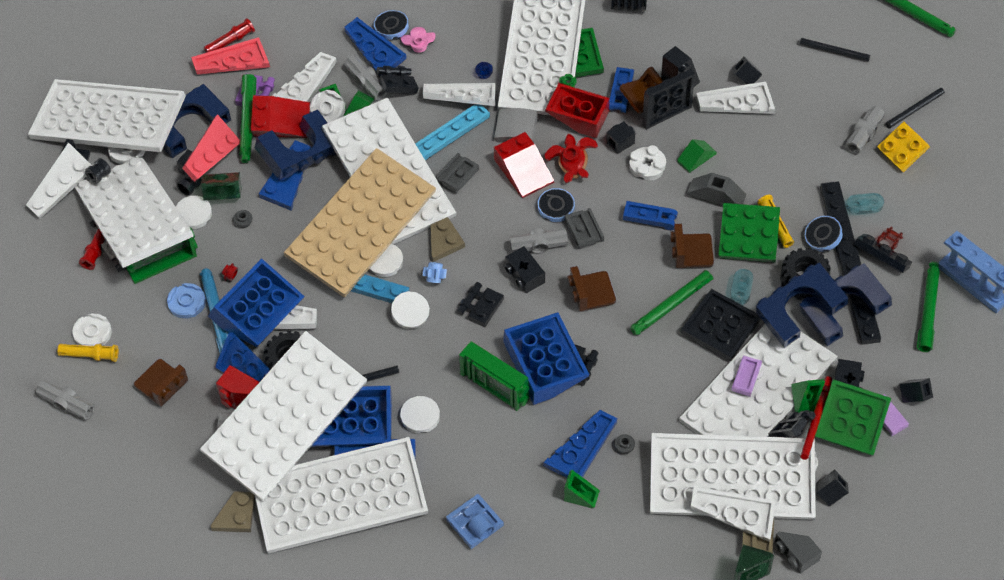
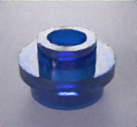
[475,62,493,79]

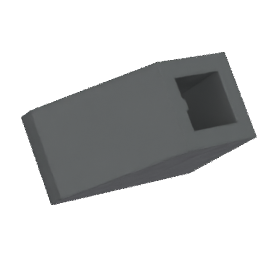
[774,531,822,574]

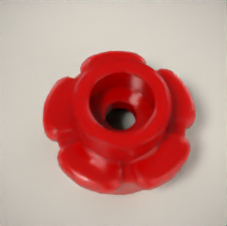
[222,263,238,281]

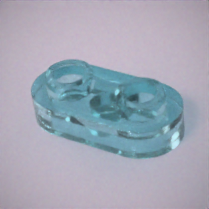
[846,193,884,214]
[730,269,753,305]

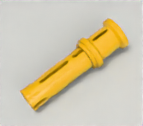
[757,194,794,248]
[57,344,119,362]

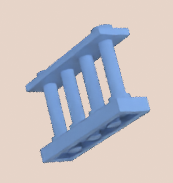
[938,231,1004,313]

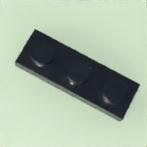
[854,234,912,273]

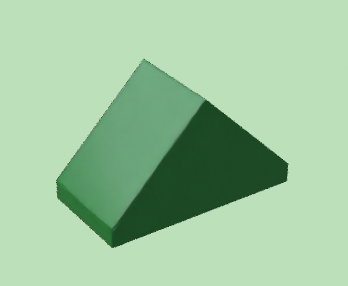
[344,90,374,116]
[677,139,717,173]
[791,379,825,413]
[564,470,600,508]

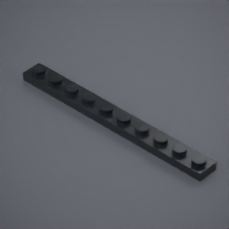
[820,181,881,345]

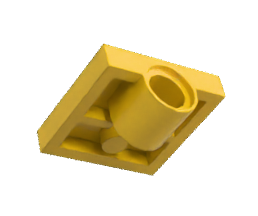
[877,121,930,173]

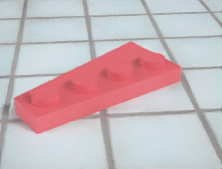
[191,37,270,75]
[182,114,240,182]

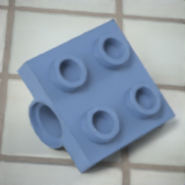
[446,494,504,549]

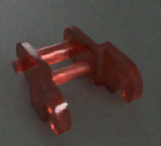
[877,226,903,250]

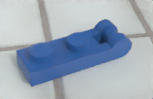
[609,67,634,113]
[623,201,678,230]

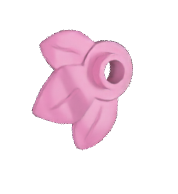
[401,27,436,53]

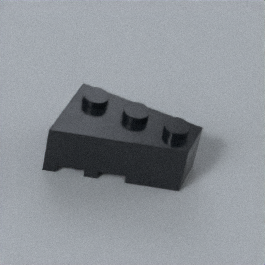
[661,46,700,87]

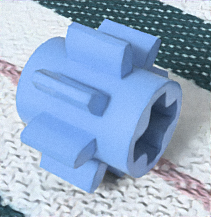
[422,262,447,283]

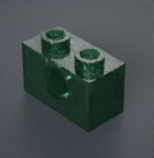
[201,172,242,201]

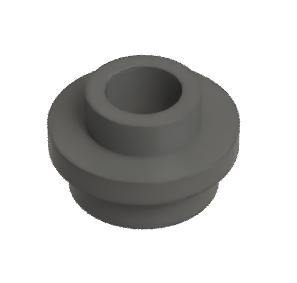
[234,210,253,228]
[615,434,635,454]

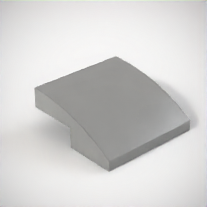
[494,108,538,142]

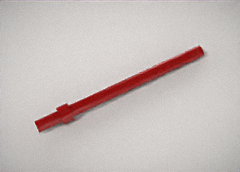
[800,376,832,460]

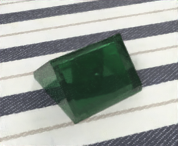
[734,545,774,580]

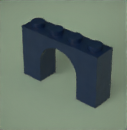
[163,84,231,158]
[254,109,336,180]
[756,262,848,348]
[800,263,892,346]

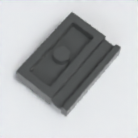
[435,153,479,193]
[565,208,604,249]

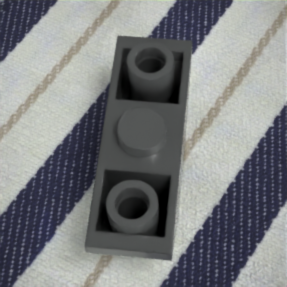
[687,173,746,205]

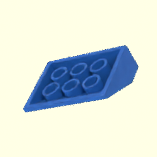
[208,258,305,347]
[503,312,589,405]
[311,386,392,447]

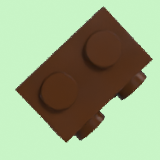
[619,66,663,114]
[670,224,714,268]
[567,266,616,311]
[134,359,188,407]

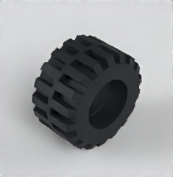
[780,248,831,300]
[264,331,300,370]

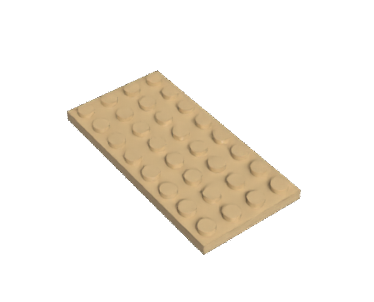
[284,148,436,298]

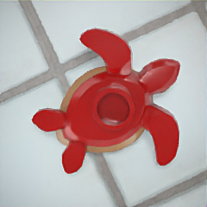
[545,134,598,183]

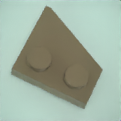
[431,217,465,262]
[211,491,255,532]

